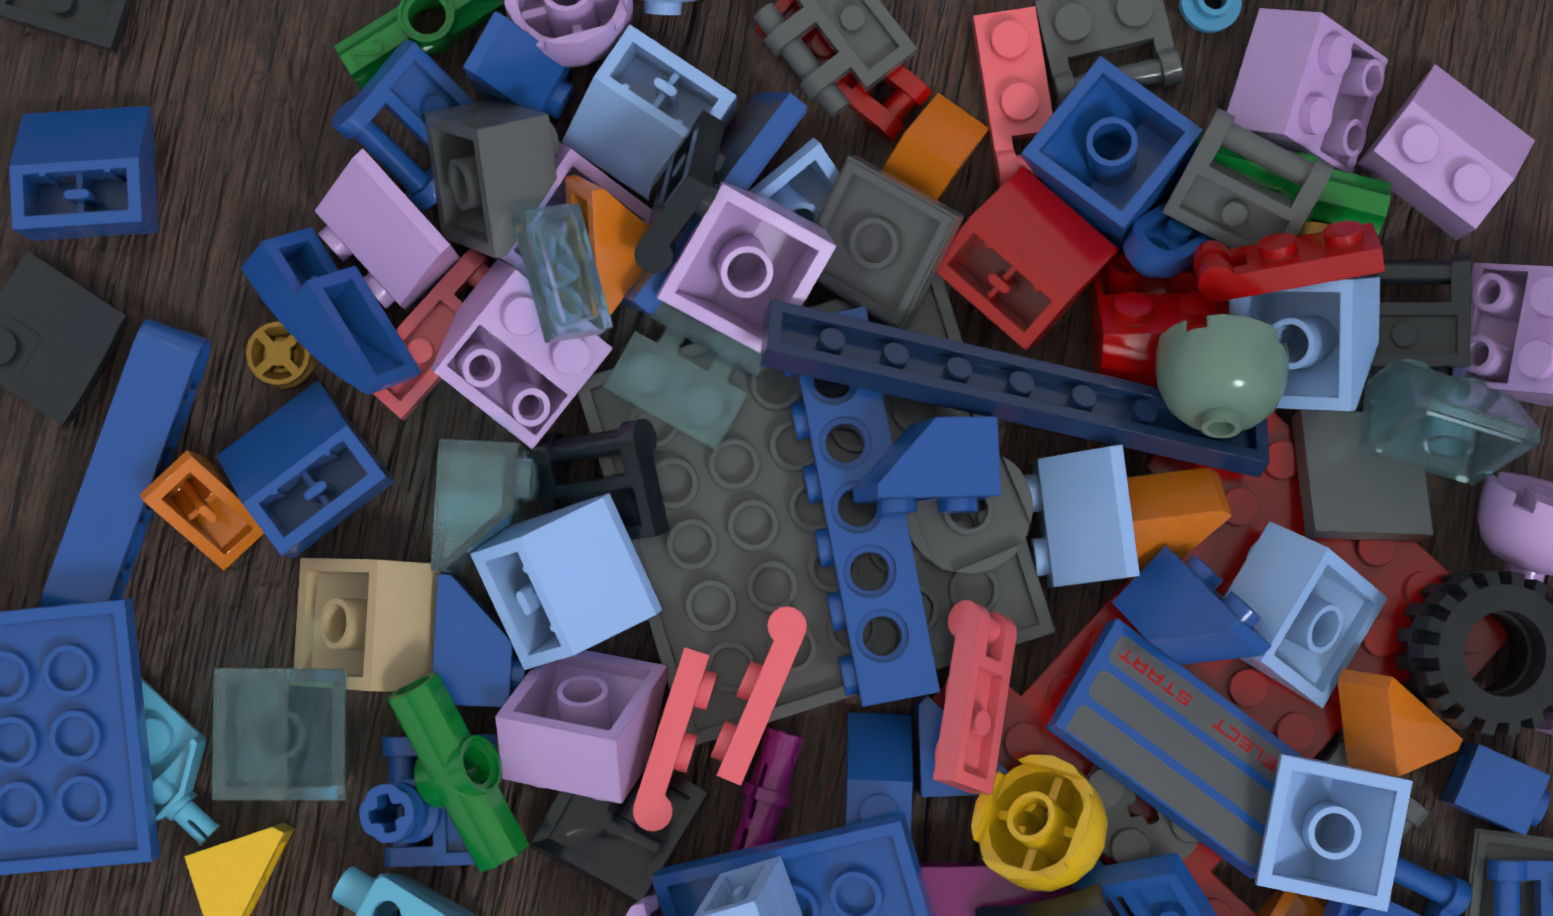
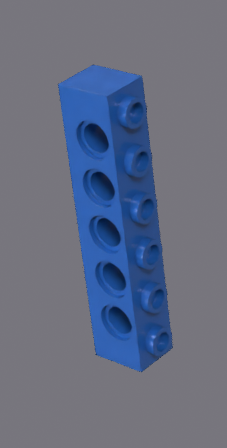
[784,306,940,707]

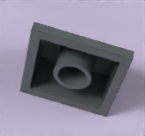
[424,98,559,258]

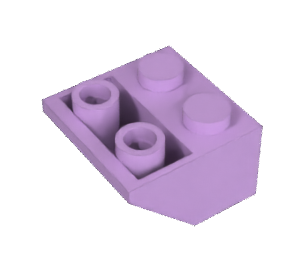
[1227,8,1388,173]
[431,259,613,449]
[1450,262,1553,406]

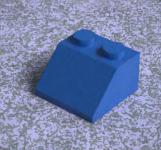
[1021,56,1203,250]

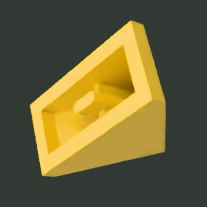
[184,823,295,916]

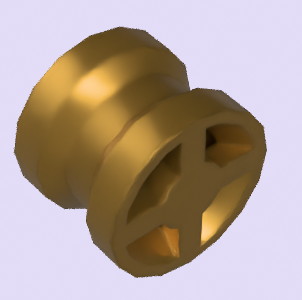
[246,321,318,390]

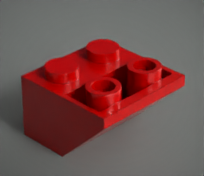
[936,166,1120,351]
[1090,253,1230,387]

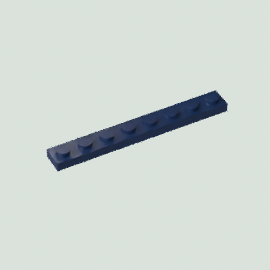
[760,299,1270,478]

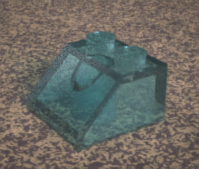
[1359,359,1541,485]
[430,438,539,575]
[212,667,347,800]

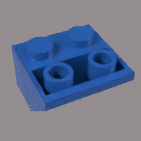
[9,106,159,241]
[216,379,396,558]

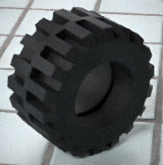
[1395,570,1553,736]

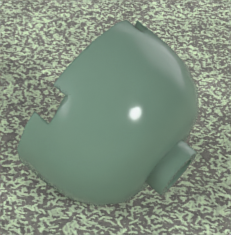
[1156,314,1289,438]

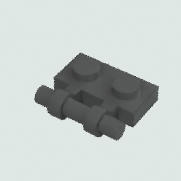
[753,0,917,118]

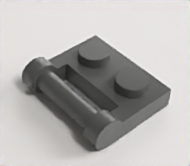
[1032,0,1183,109]
[1162,108,1334,248]

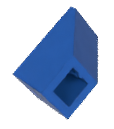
[853,417,1001,515]
[1112,545,1271,665]

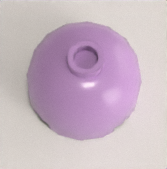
[504,0,633,68]
[1477,472,1553,583]

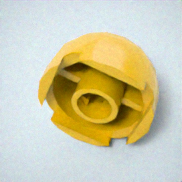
[971,755,1108,892]

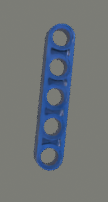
[40,319,211,607]

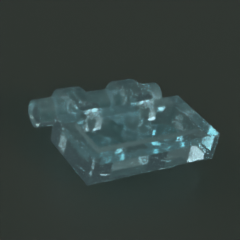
[604,302,764,451]

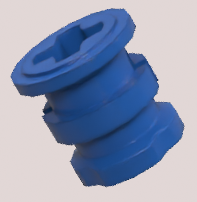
[359,778,441,843]

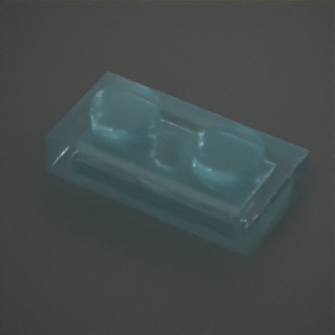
[511,203,613,343]

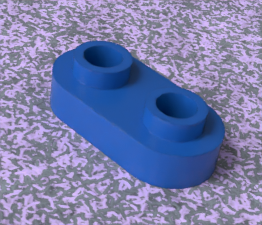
[1123,202,1219,278]

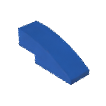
[241,227,422,395]

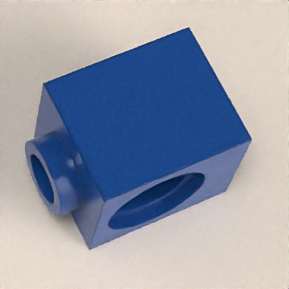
[1438,742,1551,835]

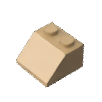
[293,558,440,692]

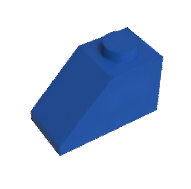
[463,11,575,119]
[432,574,528,707]
[843,712,913,833]

